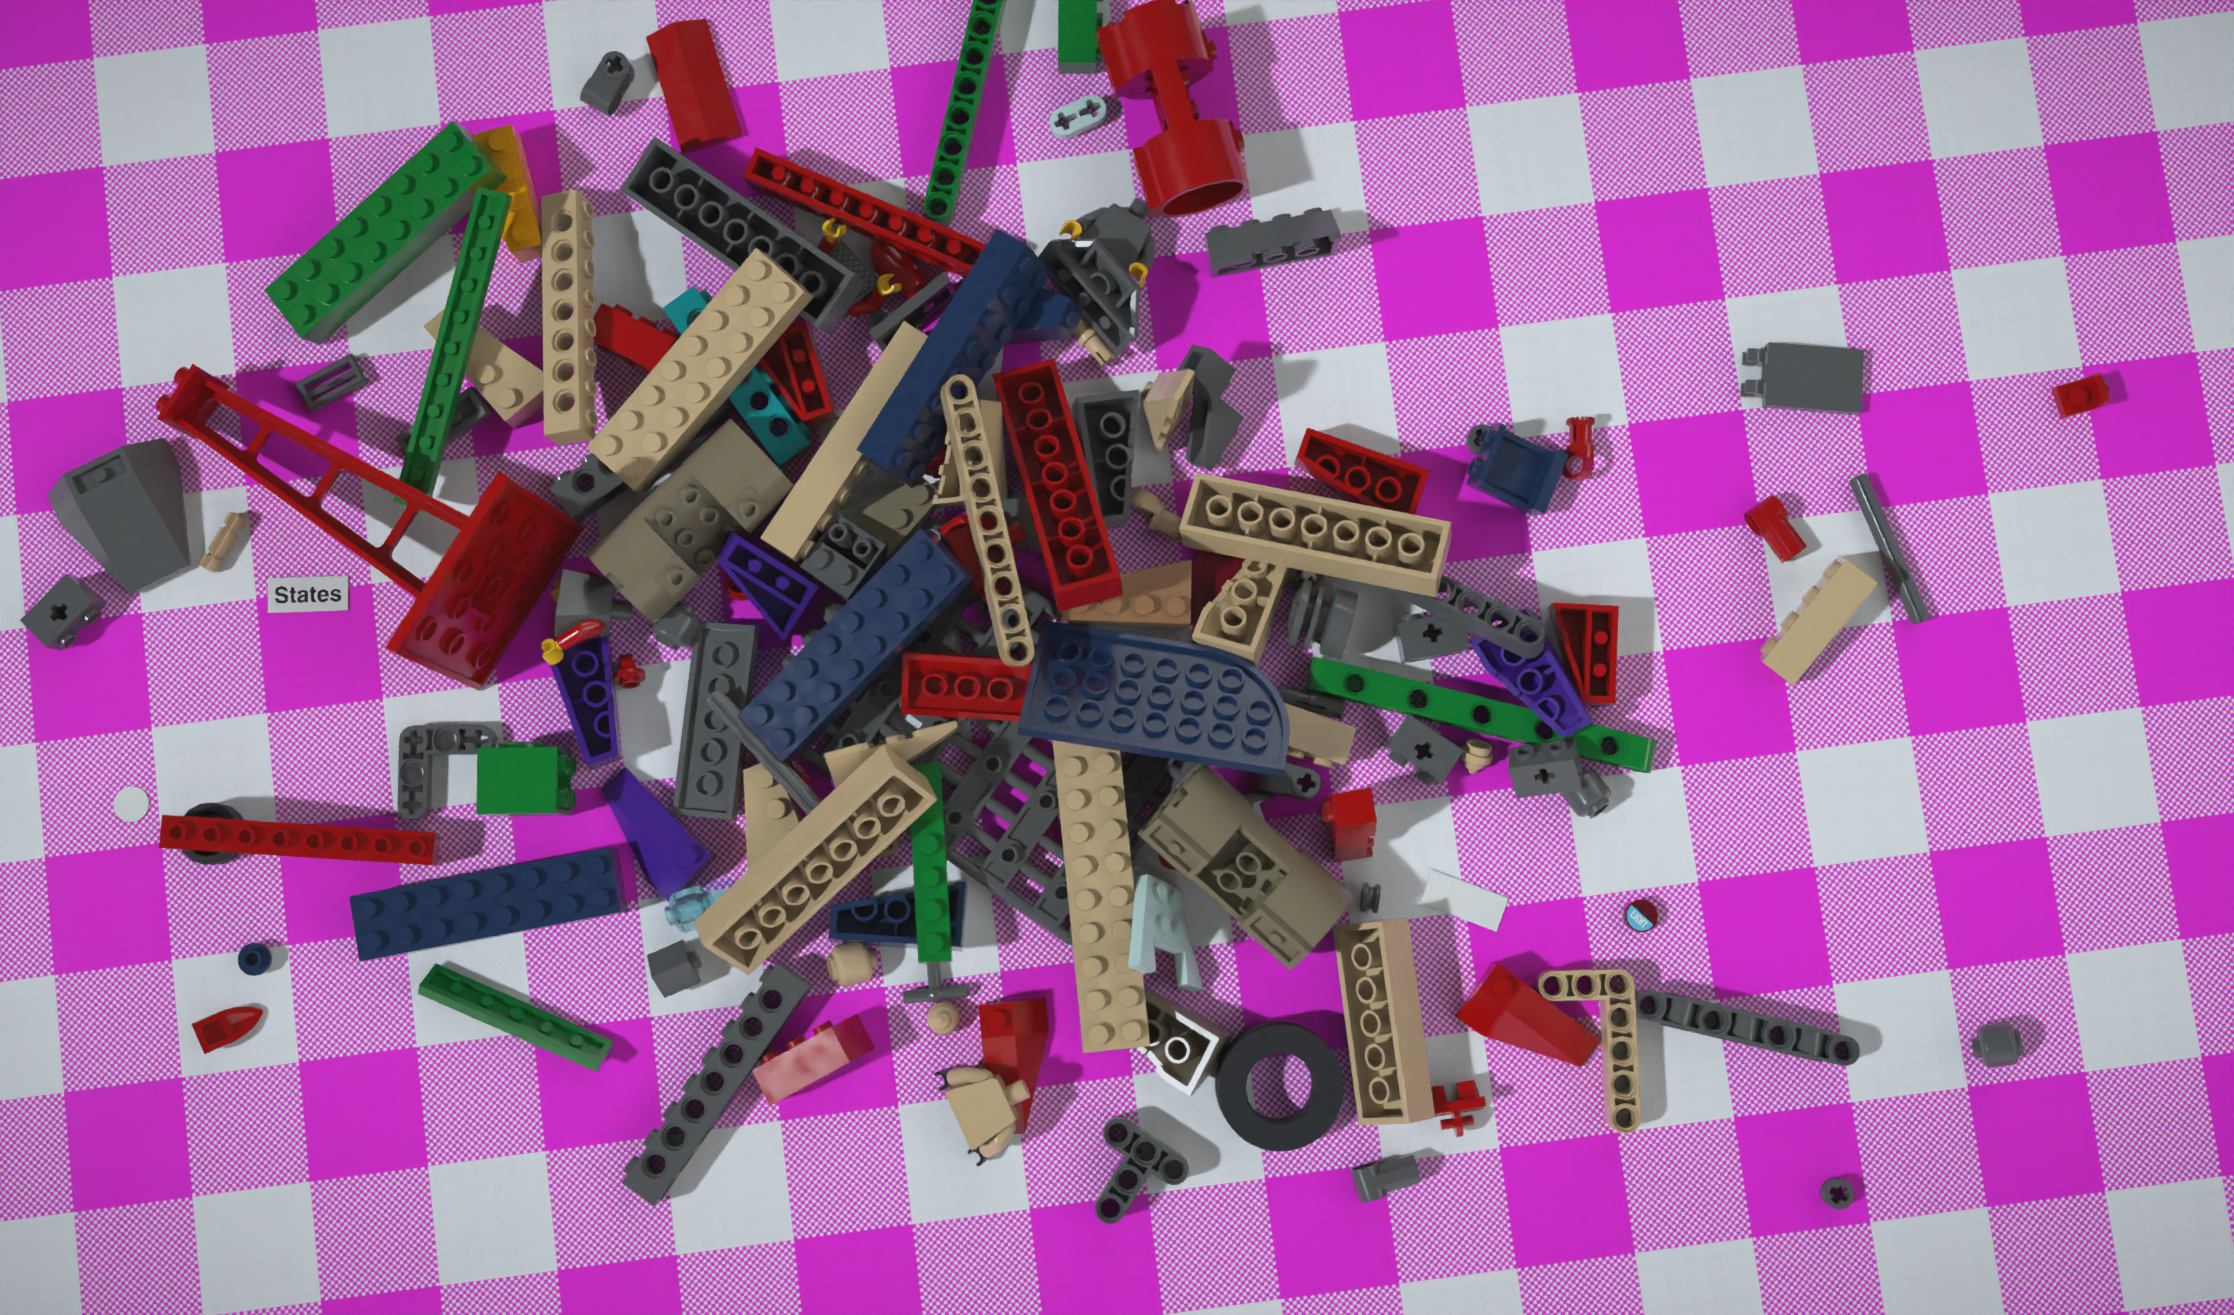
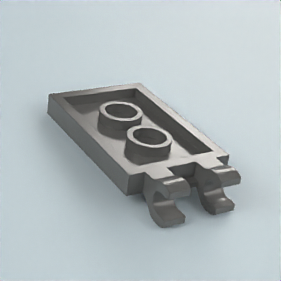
[1740,342,1864,415]

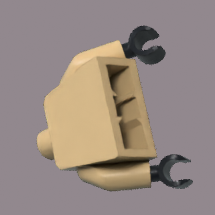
[934,1067,1030,1166]

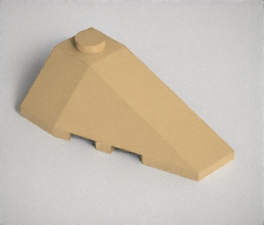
[1140,369,1195,455]
[1192,559,1290,668]

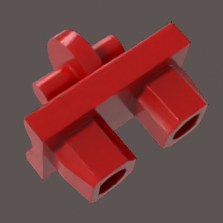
[1431,1080,1486,1137]

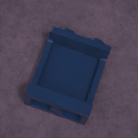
[1466,423,1569,516]

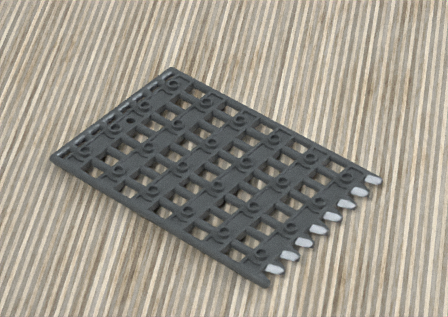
[764,517,1198,945]

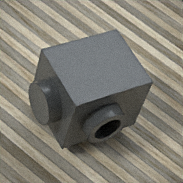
[647,940,702,998]

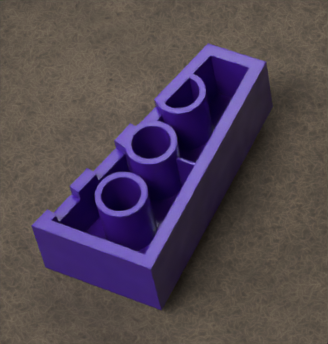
[550,635,622,771]

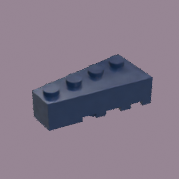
[828,881,968,952]

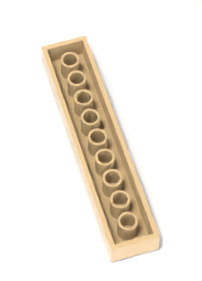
[1053,740,1150,1053]

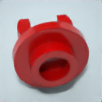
[613,653,646,689]

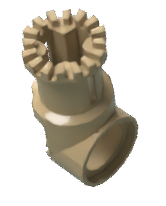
[1130,487,1182,543]

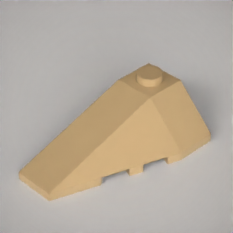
[824,721,960,788]

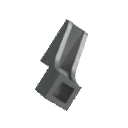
[1177,345,1244,472]

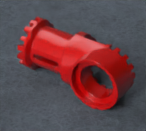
[1562,417,1596,481]

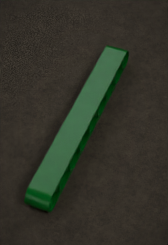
[924,0,1007,227]

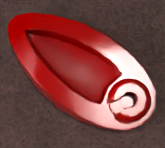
[870,242,927,299]

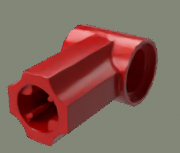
[1744,495,1807,563]

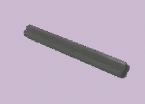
[1850,474,1930,624]
[706,690,822,815]

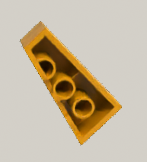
[473,124,542,263]

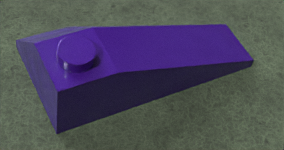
[1469,608,1593,738]
[602,767,717,904]

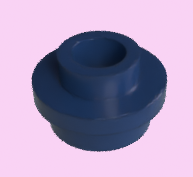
[238,943,272,976]

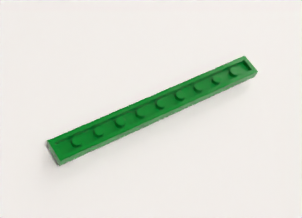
[393,186,512,505]

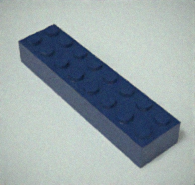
[856,229,1050,489]
[738,529,976,762]
[349,847,628,962]

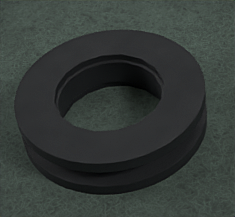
[1215,1021,1344,1152]

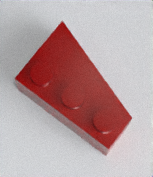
[759,321,839,428]
[1548,602,1619,707]

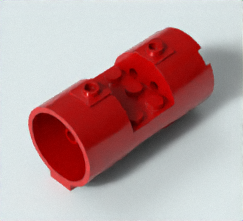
[1097,0,1249,218]

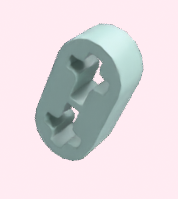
[1049,94,1107,140]

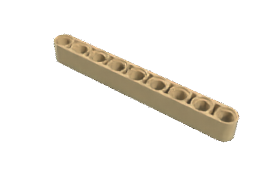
[940,375,1034,667]

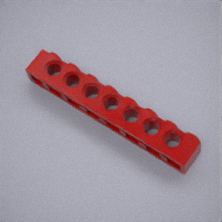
[743,147,987,278]
[159,815,441,866]

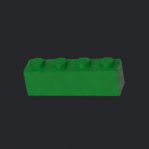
[1058,0,1103,74]

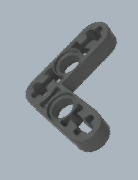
[397,725,497,820]

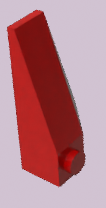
[1454,962,1600,1067]

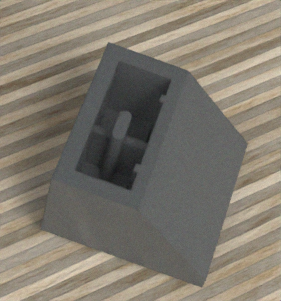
[800,514,888,601]

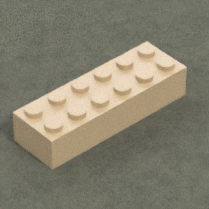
[1333,917,1435,1125]

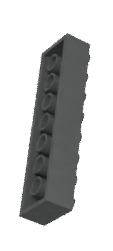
[620,136,867,335]

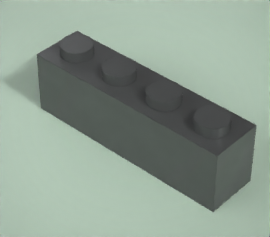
[1204,208,1341,278]

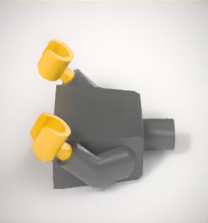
[1059,198,1155,287]

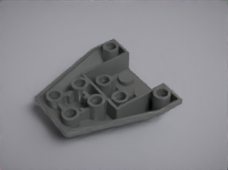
[47,438,191,595]

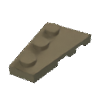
[847,477,940,564]

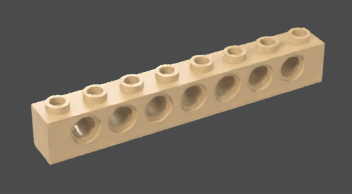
[541,189,598,446]

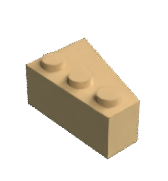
[743,763,802,871]

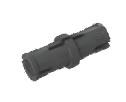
[1280,685,1346,720]

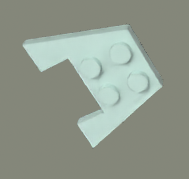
[1128,874,1203,992]

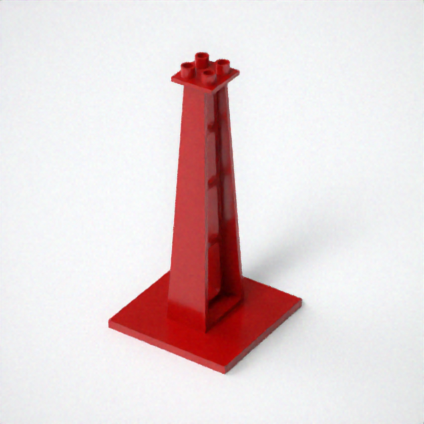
[156,364,584,691]

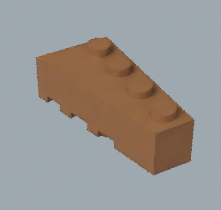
[1056,559,1192,628]

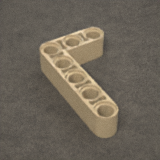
[1533,969,1641,1134]

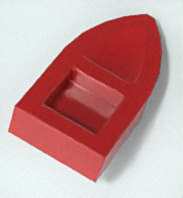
[191,1006,263,1054]

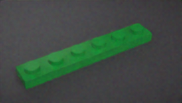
[911,763,953,964]
[418,963,614,1072]

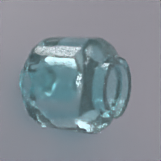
[665,886,715,933]

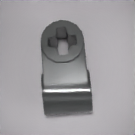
[580,51,635,117]
[1256,762,1321,800]

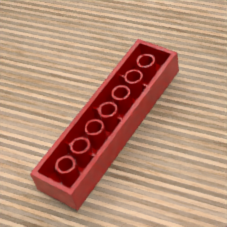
[992,358,1123,612]

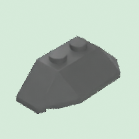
[1038,239,1140,356]

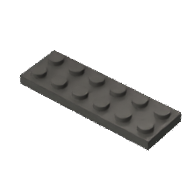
[672,621,760,821]

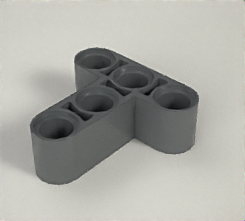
[1095,1116,1189,1224]

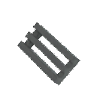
[295,353,370,413]

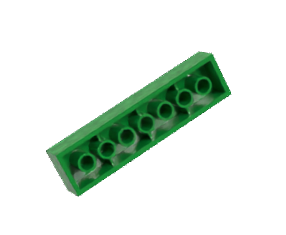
[264,121,507,345]

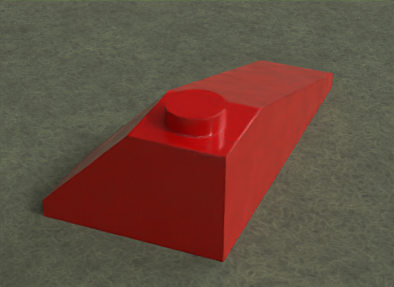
[978,998,1049,1134]

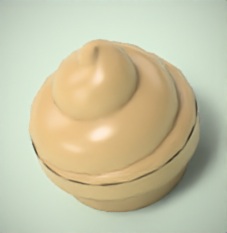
[1460,739,1493,774]
[927,1002,960,1035]

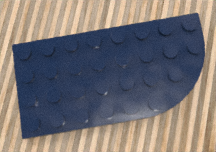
[1018,620,1290,777]

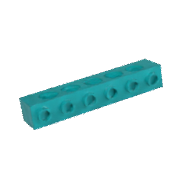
[662,285,813,467]

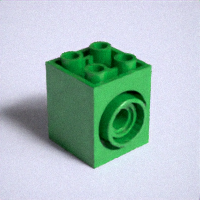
[476,741,577,817]

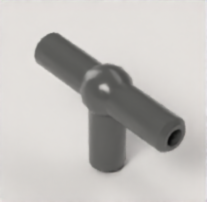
[903,963,969,1004]

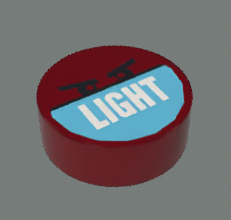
[1623,900,1658,933]

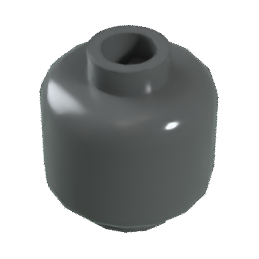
[652,601,700,651]
[1562,770,1611,819]
[1971,1022,2024,1068]

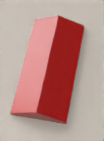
[646,19,743,155]
[901,651,1034,722]

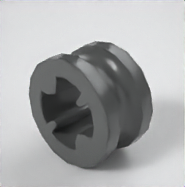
[1466,424,1489,455]
[1360,882,1381,913]
[1820,1178,1854,1209]

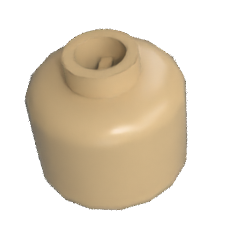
[827,943,877,987]

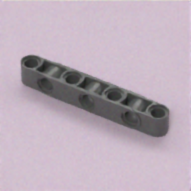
[1635,989,1860,1066]

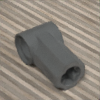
[1350,1154,1421,1203]

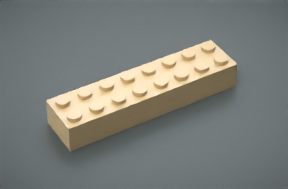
[587,248,814,493]
[760,321,928,567]
[1179,472,1451,597]
[694,744,938,975]

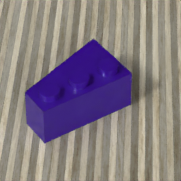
[715,531,819,641]

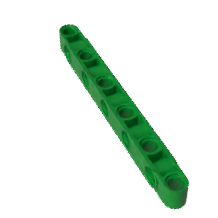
[1305,657,1657,773]

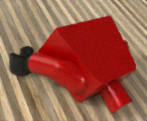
[928,514,1026,617]

